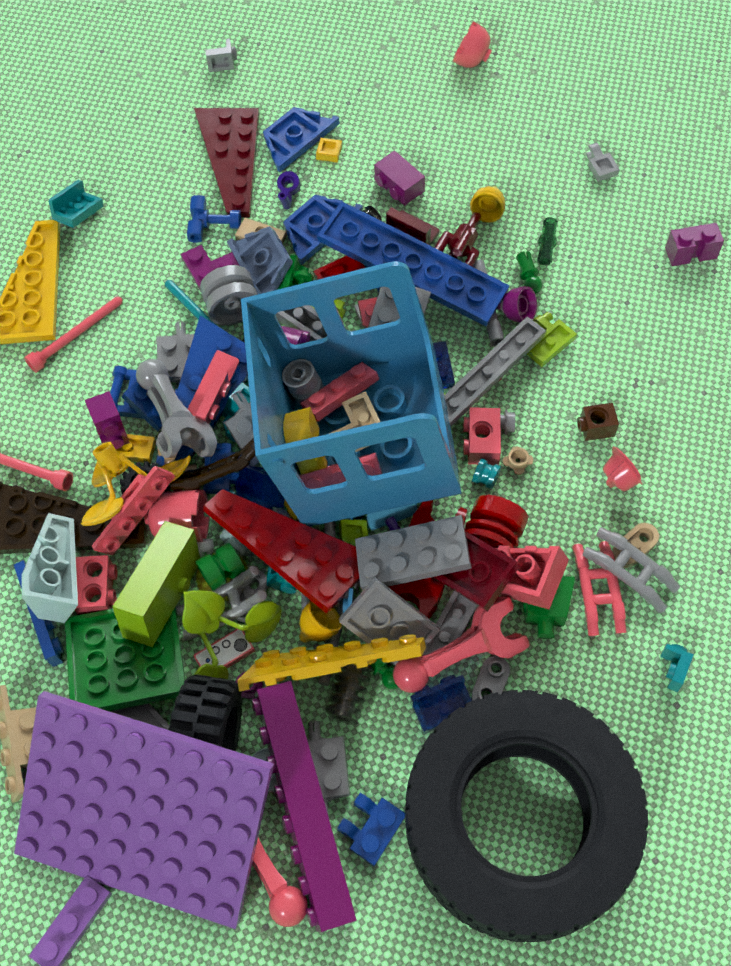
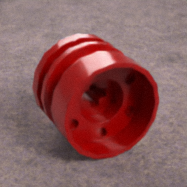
[465,495,529,548]

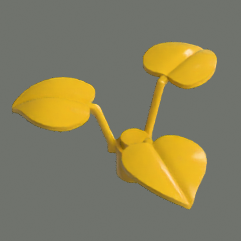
[81,442,191,526]

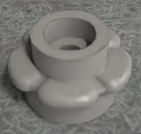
[500,410,515,435]

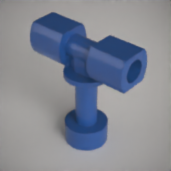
[187,195,241,243]

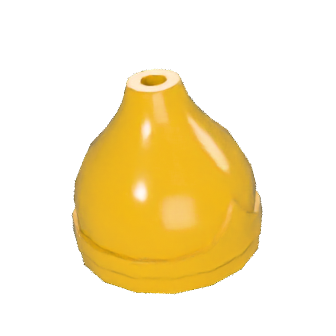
[470,186,505,223]
[299,601,342,643]

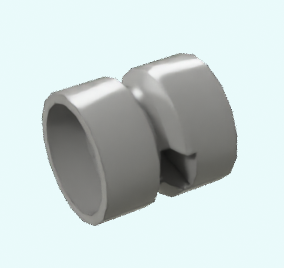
[282,359,325,406]

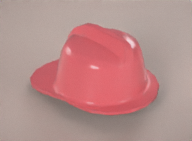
[603,446,643,491]

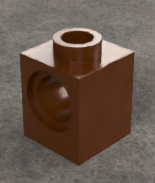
[577,403,619,441]

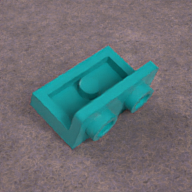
[48,179,104,228]

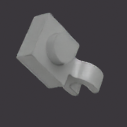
[586,142,620,182]

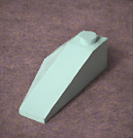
[22,513,78,623]

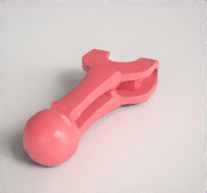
[393,596,530,693]
[252,837,308,927]

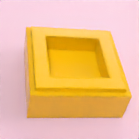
[316,137,342,163]

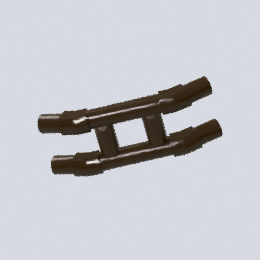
[170,438,256,491]

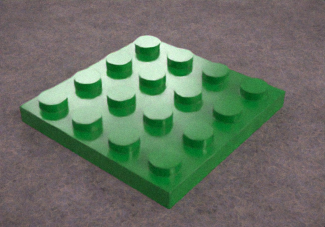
[65,607,185,712]

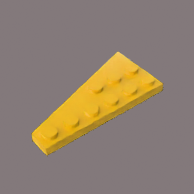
[0,220,61,344]
[237,634,426,692]

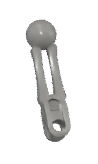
[136,359,217,458]

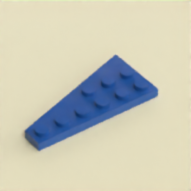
[156,316,248,467]

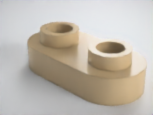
[612,523,659,568]

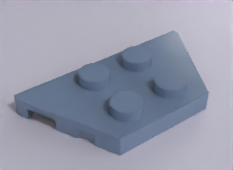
[227,226,293,294]

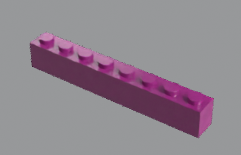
[251,681,357,932]

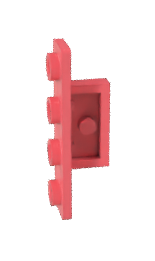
[188,350,240,424]
[92,466,175,555]

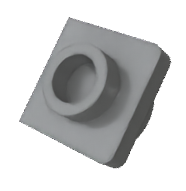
[205,39,237,72]

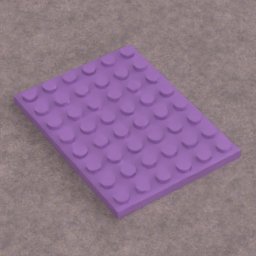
[14,691,274,929]

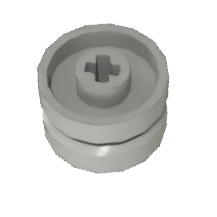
[200,265,258,326]

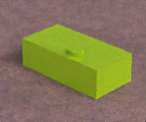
[112,521,200,647]

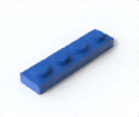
[14,560,64,667]

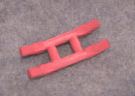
[572,541,627,636]

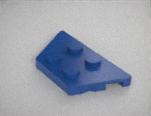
[263,107,340,172]
[283,195,363,265]

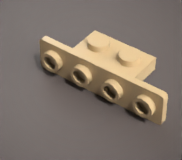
[0,685,36,803]

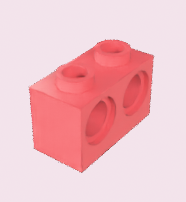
[75,555,118,615]

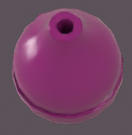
[497,286,537,323]

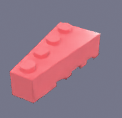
[495,546,569,609]

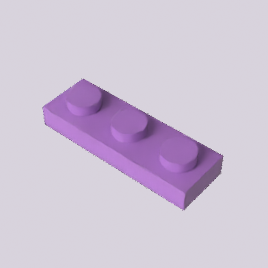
[29,875,113,966]

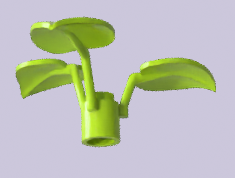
[182,590,282,679]

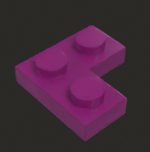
[181,245,240,292]

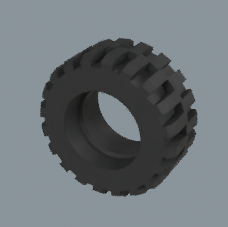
[168,675,243,751]

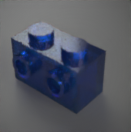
[235,465,285,511]

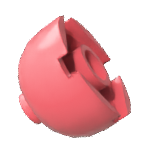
[452,21,492,68]

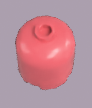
[144,490,210,542]

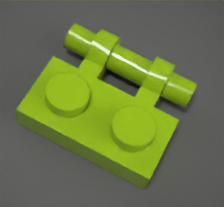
[527,312,577,367]

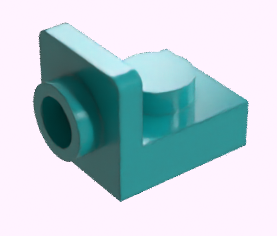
[660,644,694,693]

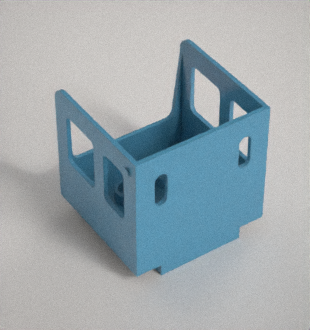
[241,261,462,527]

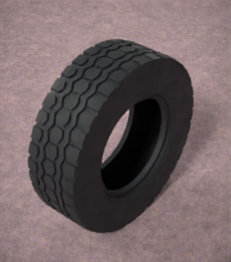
[405,690,648,943]

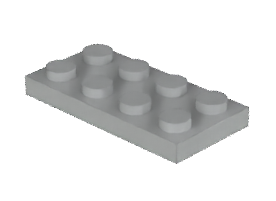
[355,515,472,591]

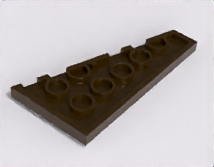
[0,481,147,554]

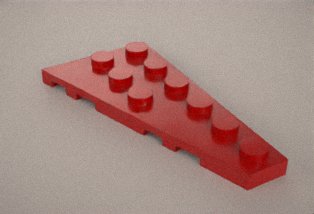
[203,489,360,614]

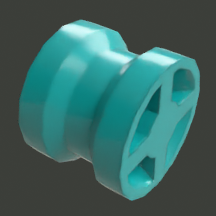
[472,458,501,490]

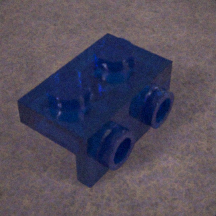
[410,675,472,734]

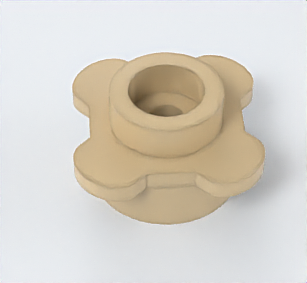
[502,446,533,475]

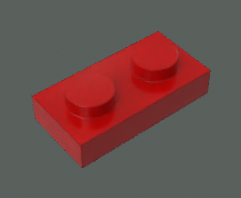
[313,256,365,280]

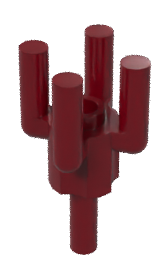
[434,212,481,267]

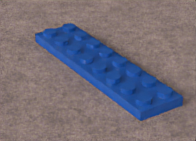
[317,201,510,327]

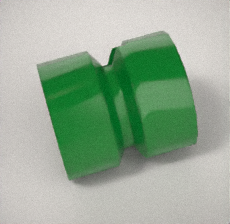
[195,542,246,591]

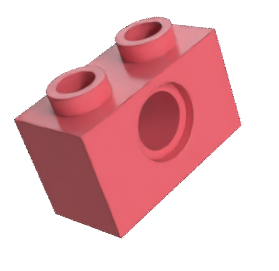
[463,407,501,465]

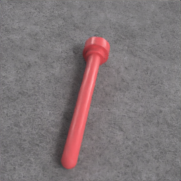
[24,296,123,373]
[0,453,74,491]

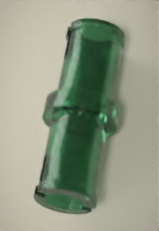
[537,217,558,265]

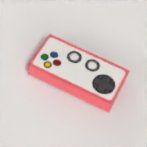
[193,629,255,668]

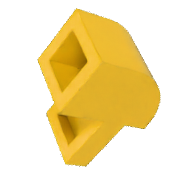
[283,407,327,475]

